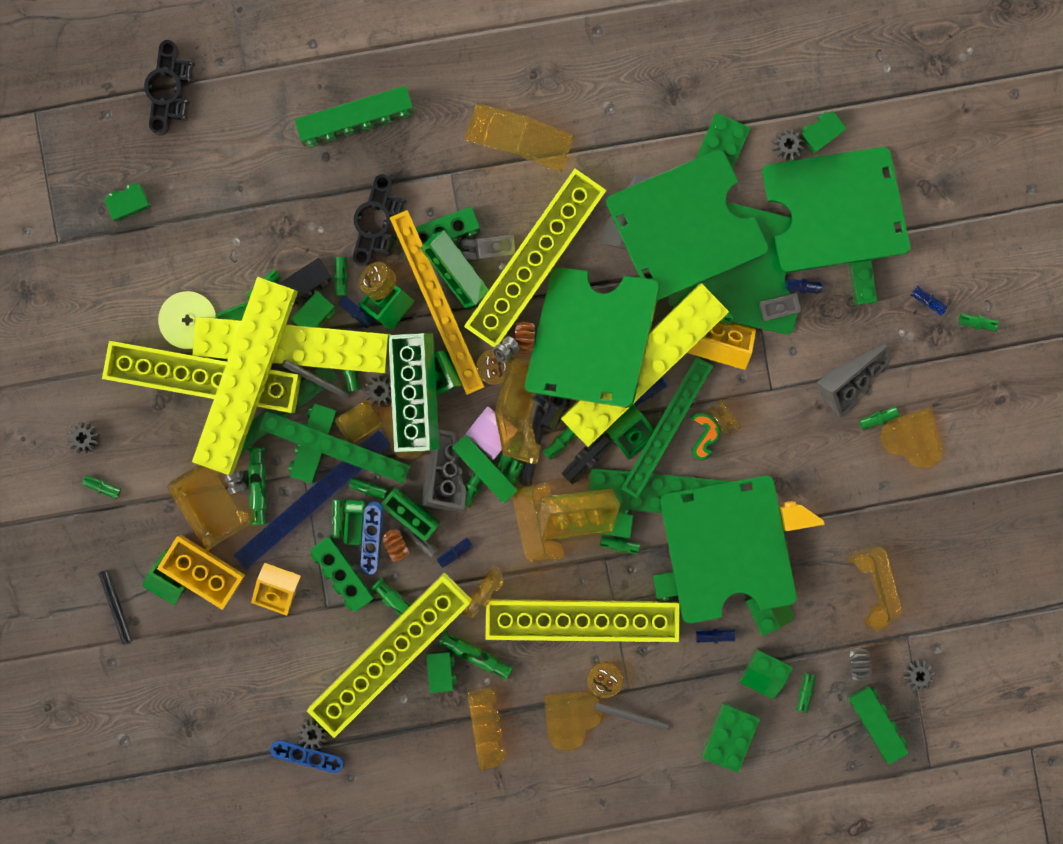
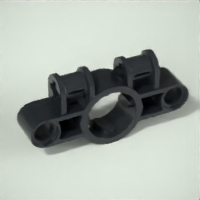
[144,40,195,136]
[353,174,407,267]

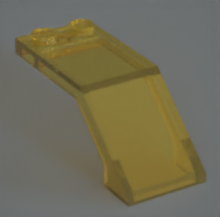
[464,103,574,172]
[495,357,541,464]

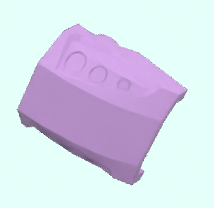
[464,406,517,460]

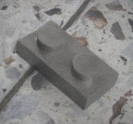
[475,235,515,259]
[759,293,801,321]

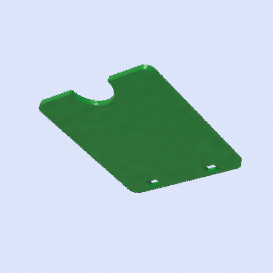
[762,147,910,273]
[606,150,768,301]
[668,202,801,335]
[525,267,660,408]
[660,476,797,624]

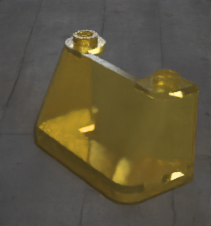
[167,465,251,551]
[513,481,565,562]
[847,546,902,631]

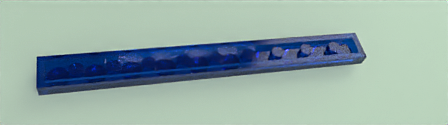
[233,430,391,570]

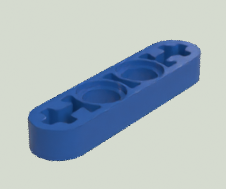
[360,502,383,575]
[270,740,344,773]

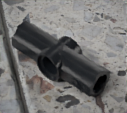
[540,391,571,431]
[561,434,612,485]

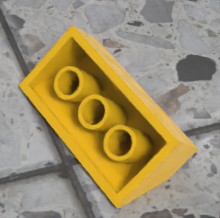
[687,322,756,370]
[157,535,246,610]

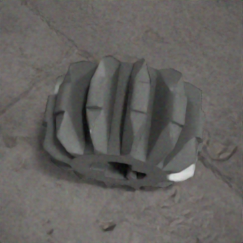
[772,129,804,161]
[363,375,392,408]
[67,422,100,454]
[849,648,872,681]
[902,659,936,692]
[296,717,329,750]

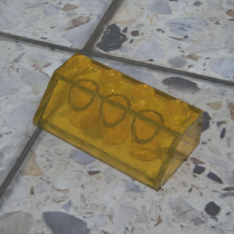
[537,489,620,541]
[467,686,506,771]

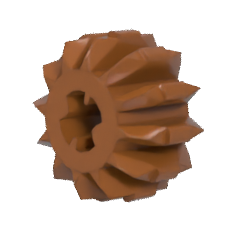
[514,321,535,354]
[382,529,409,562]

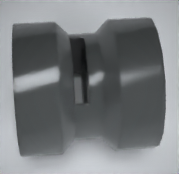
[460,240,478,261]
[493,336,520,363]
[224,471,247,495]

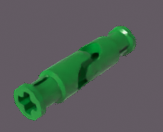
[248,448,267,525]
[370,577,411,617]
[438,630,513,681]

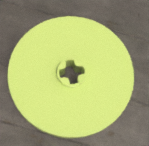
[158,291,216,349]

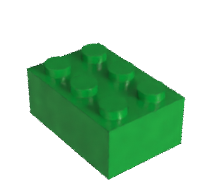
[701,702,760,773]

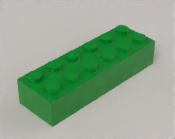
[294,85,414,148]
[388,333,439,452]

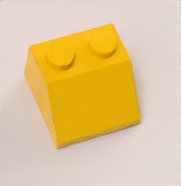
[779,501,824,531]
[251,563,301,616]

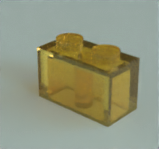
[334,399,383,443]

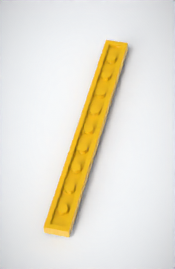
[390,210,484,395]

